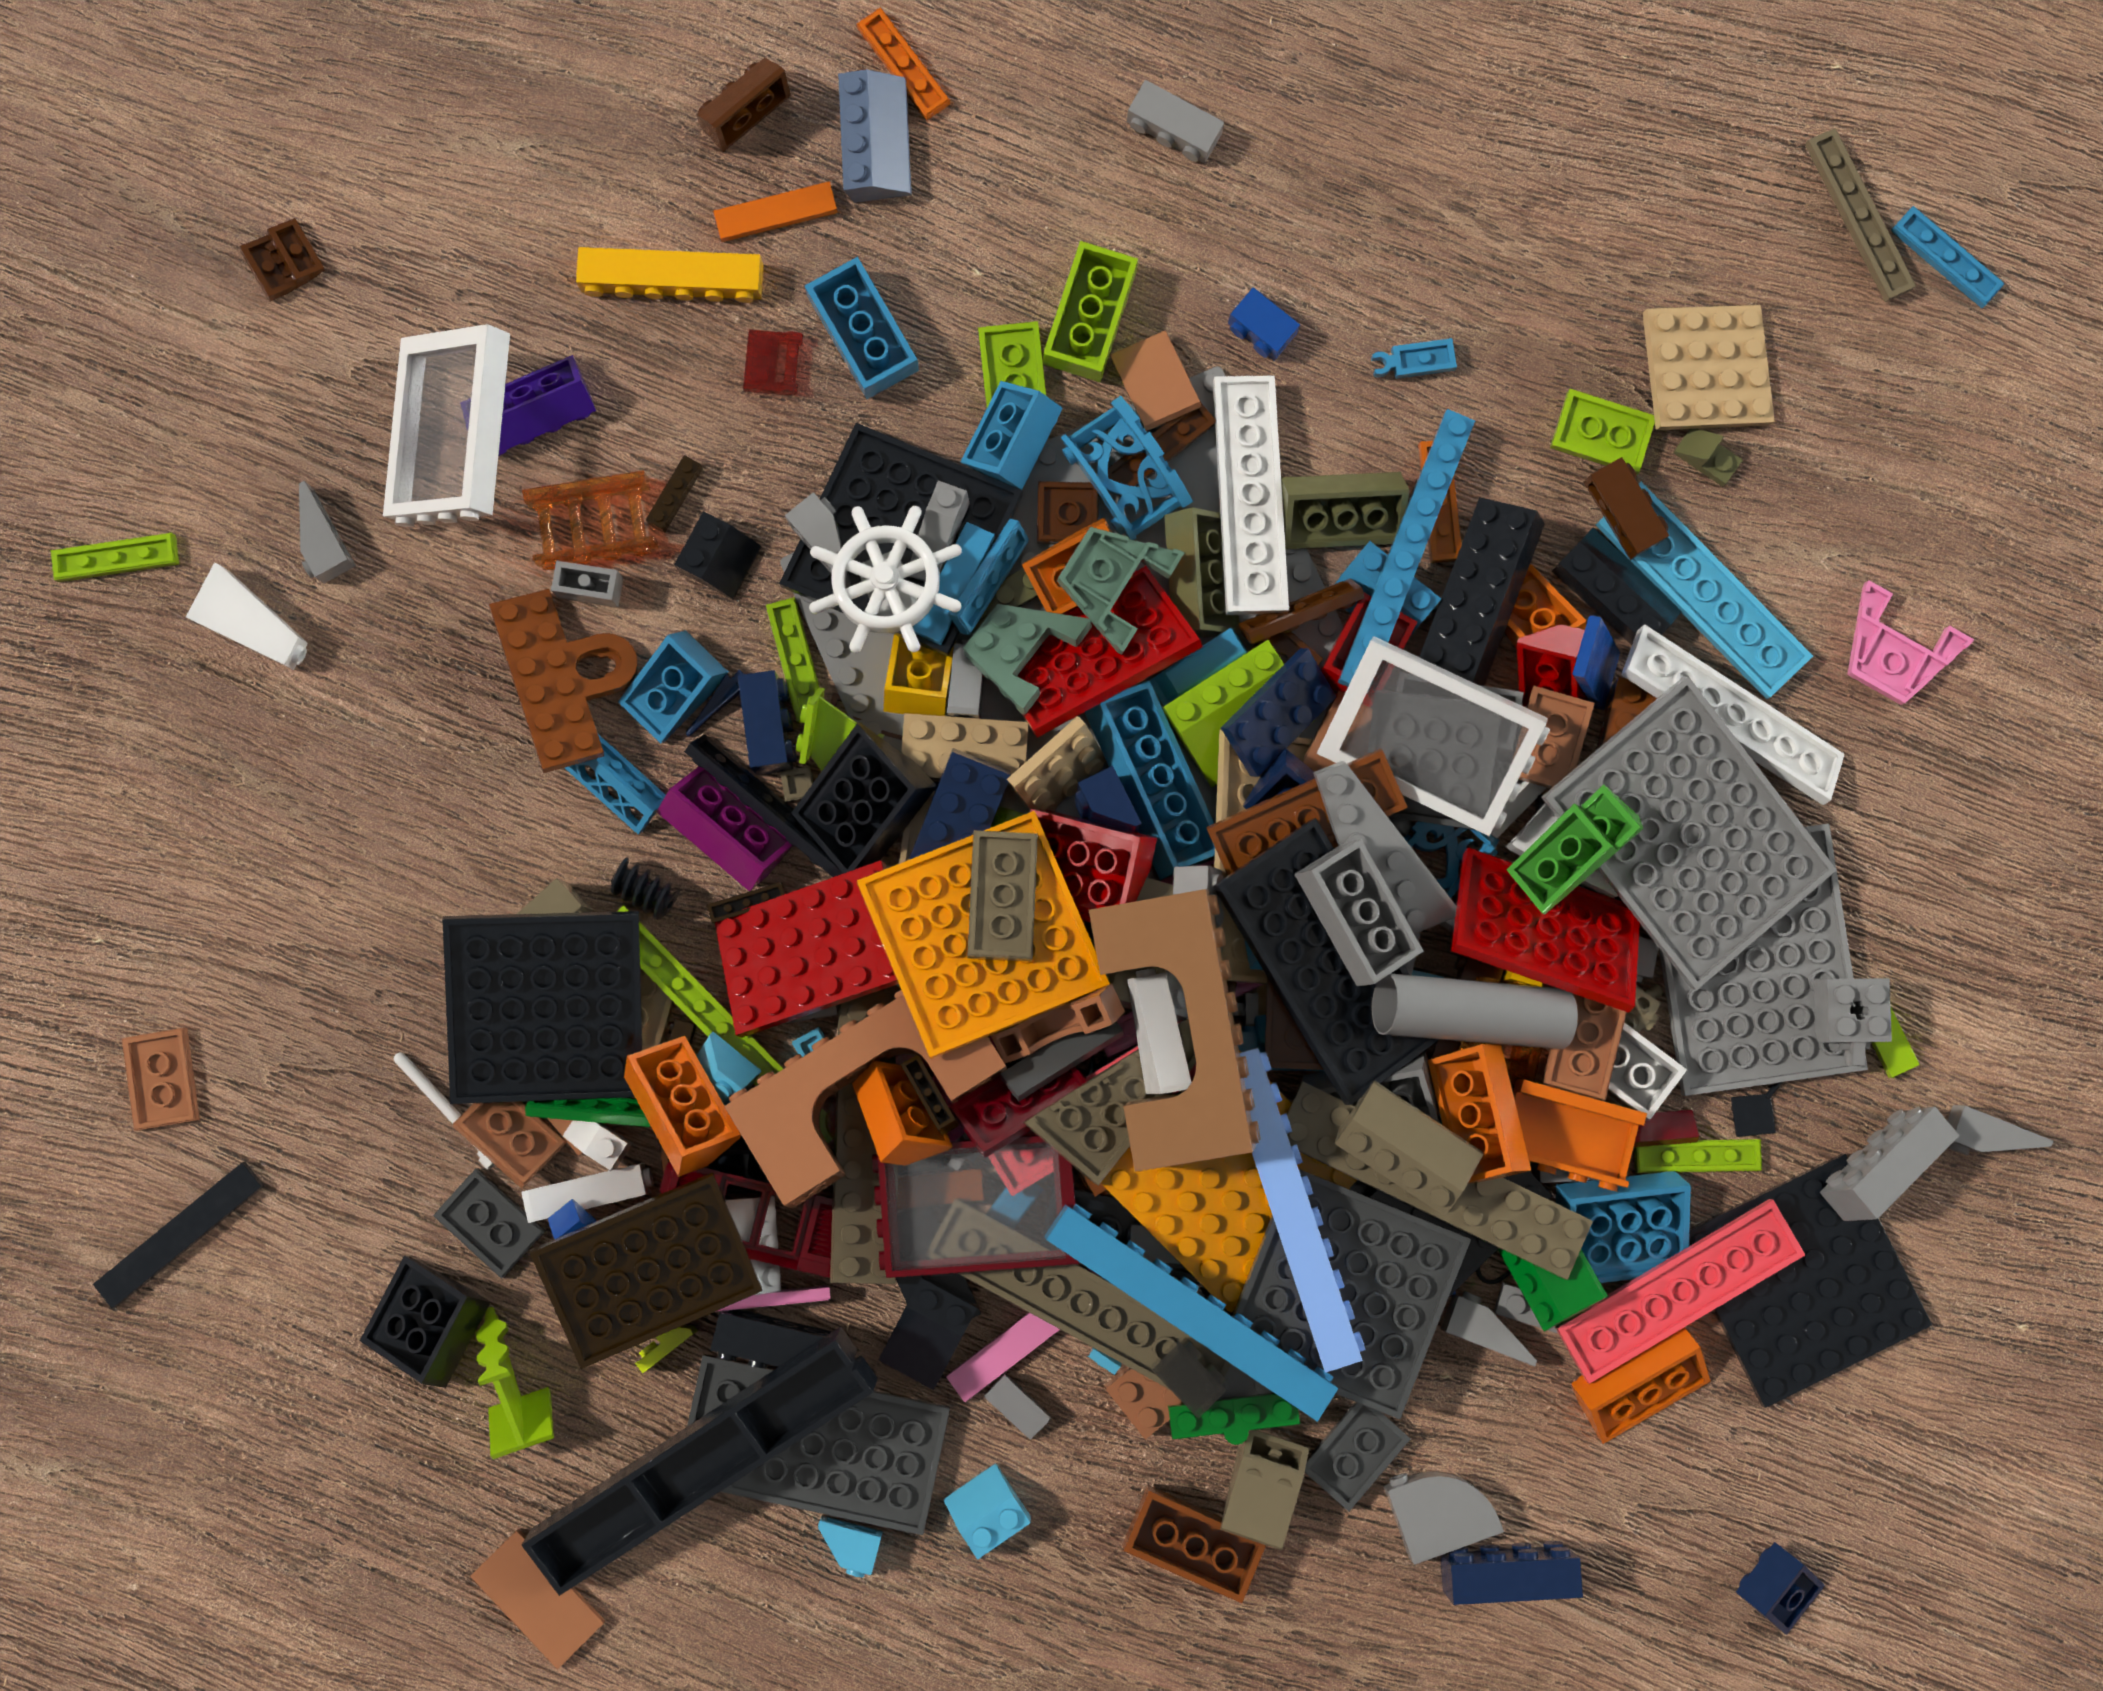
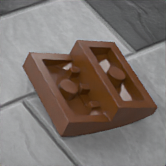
[240,218,325,302]

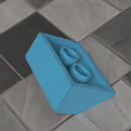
[960,381,1063,490]
[1335,541,1441,636]

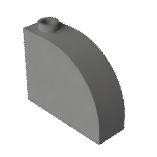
[1383,1471,1504,1565]

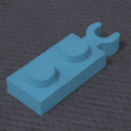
[1371,338,1457,379]

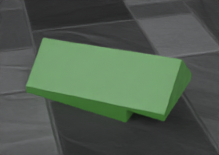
[1507,784,1643,915]

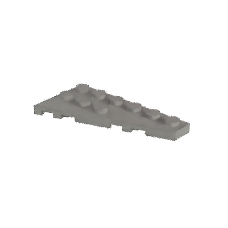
[1313,761,1457,934]

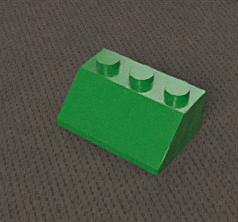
[1498,1248,1608,1332]

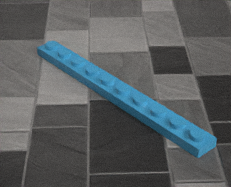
[1337,409,1475,693]

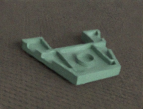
[1057,527,1184,655]
[963,604,1092,715]

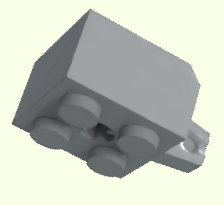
[1814,978,1892,1066]

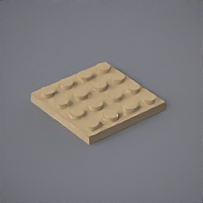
[1643,305,1775,430]

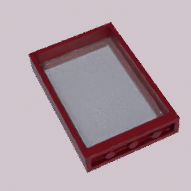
[872,1135,1080,1278]

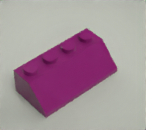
[656,766,793,891]

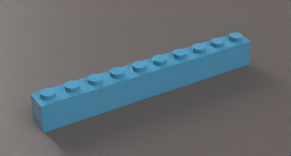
[1044,1204,1339,1422]

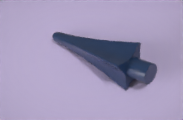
[686,669,745,737]

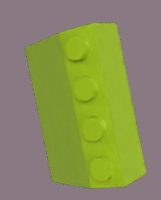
[1162,640,1315,788]

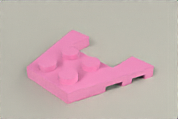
[1847,580,1974,705]

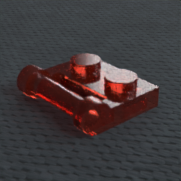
[743,329,803,396]

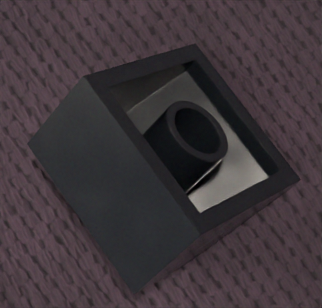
[674,511,762,600]

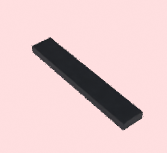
[93,1162,264,1309]

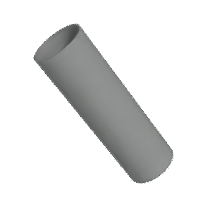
[1372,973,1578,1049]

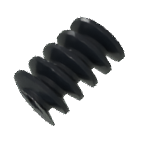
[611,857,680,920]

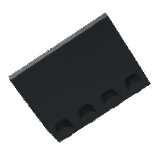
[791,723,937,874]

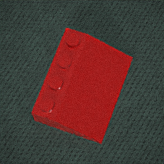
[1030,809,1157,923]

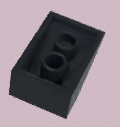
[878,1275,979,1391]

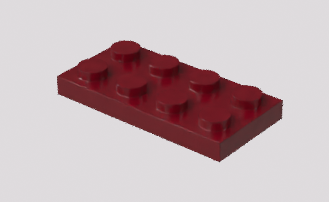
[949,1067,1087,1158]

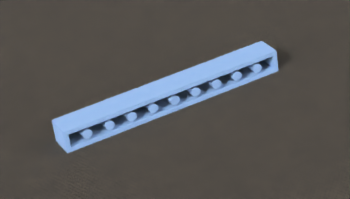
[1240,1047,1366,1373]

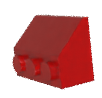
[1517,624,1589,707]

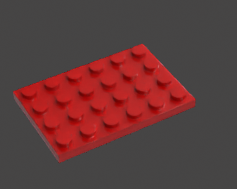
[1017,566,1203,738]
[1451,847,1640,1013]
[715,860,898,1038]

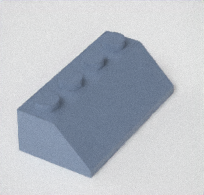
[838,69,912,203]

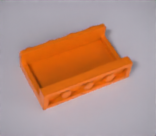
[1513,1079,1647,1192]

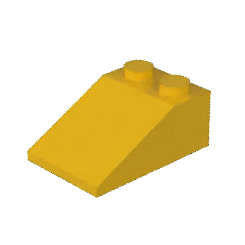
[883,634,956,716]

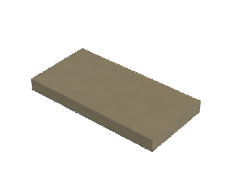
[967,830,1038,962]

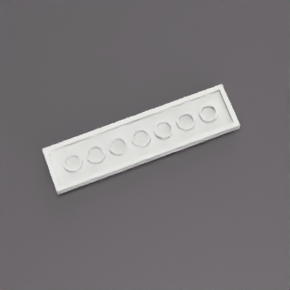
[1213,376,1289,615]
[1621,624,1845,805]

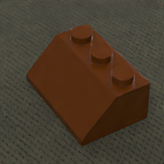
[696,57,791,152]

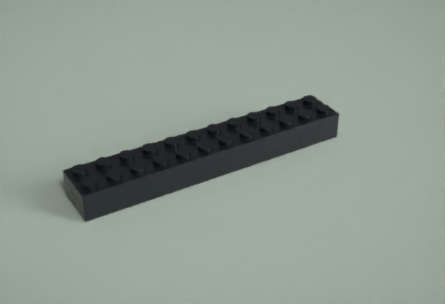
[522,1326,878,1596]

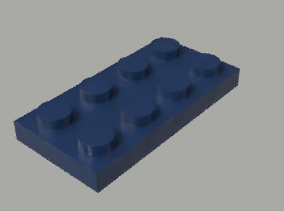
[1221,648,1337,777]

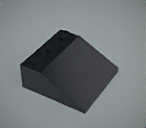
[359,1255,491,1388]

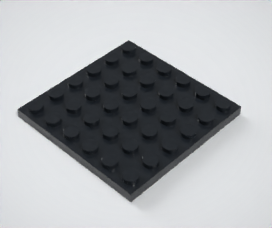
[779,423,1023,656]
[442,911,642,1104]
[1689,1154,1932,1408]

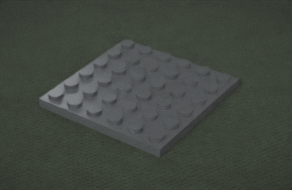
[1232,1169,1471,1419]

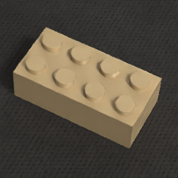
[901,713,1028,787]

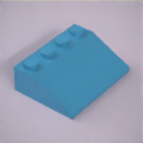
[1556,1171,1691,1283]

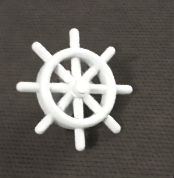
[809,506,962,653]

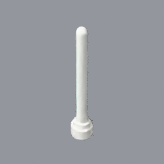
[394,1052,495,1170]

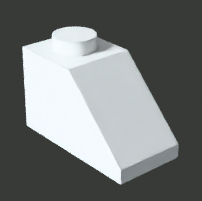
[563,1120,633,1170]

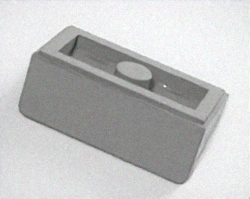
[984,1373,1052,1440]

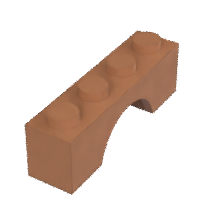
[990,983,1125,1063]

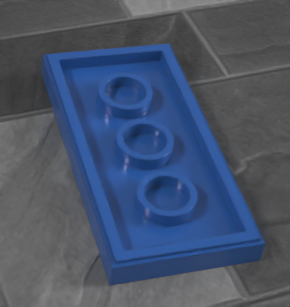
[1572,615,1620,710]

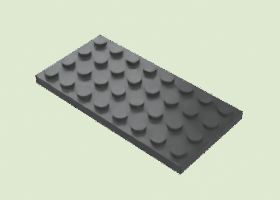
[687,1354,950,1535]

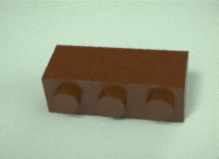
[1583,457,1670,560]

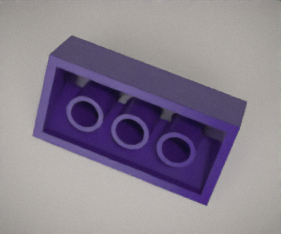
[461,355,596,456]

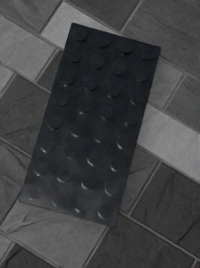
[1213,818,1439,1105]

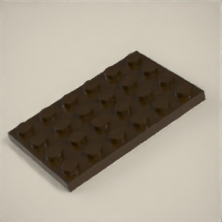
[530,1172,763,1369]

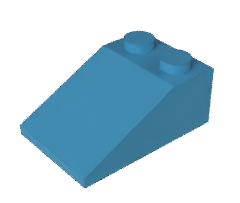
[618,630,729,744]

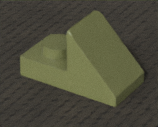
[1673,429,1743,487]

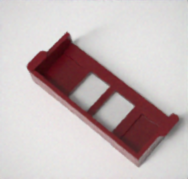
[660,1162,833,1278]

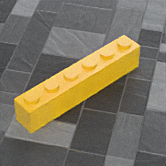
[576,247,763,303]

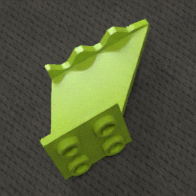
[796,687,885,771]
[476,1306,554,1459]

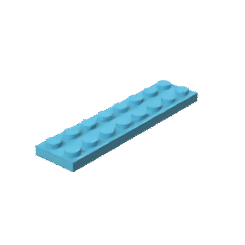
[1596,481,1813,700]

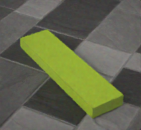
[50,533,179,582]
[766,597,820,723]
[1634,1139,1762,1173]

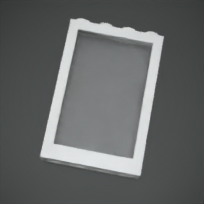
[383,324,510,527]
[1316,636,1550,836]

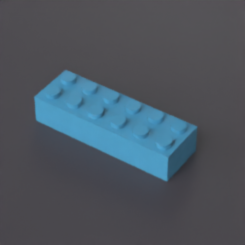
[1085,681,1215,880]

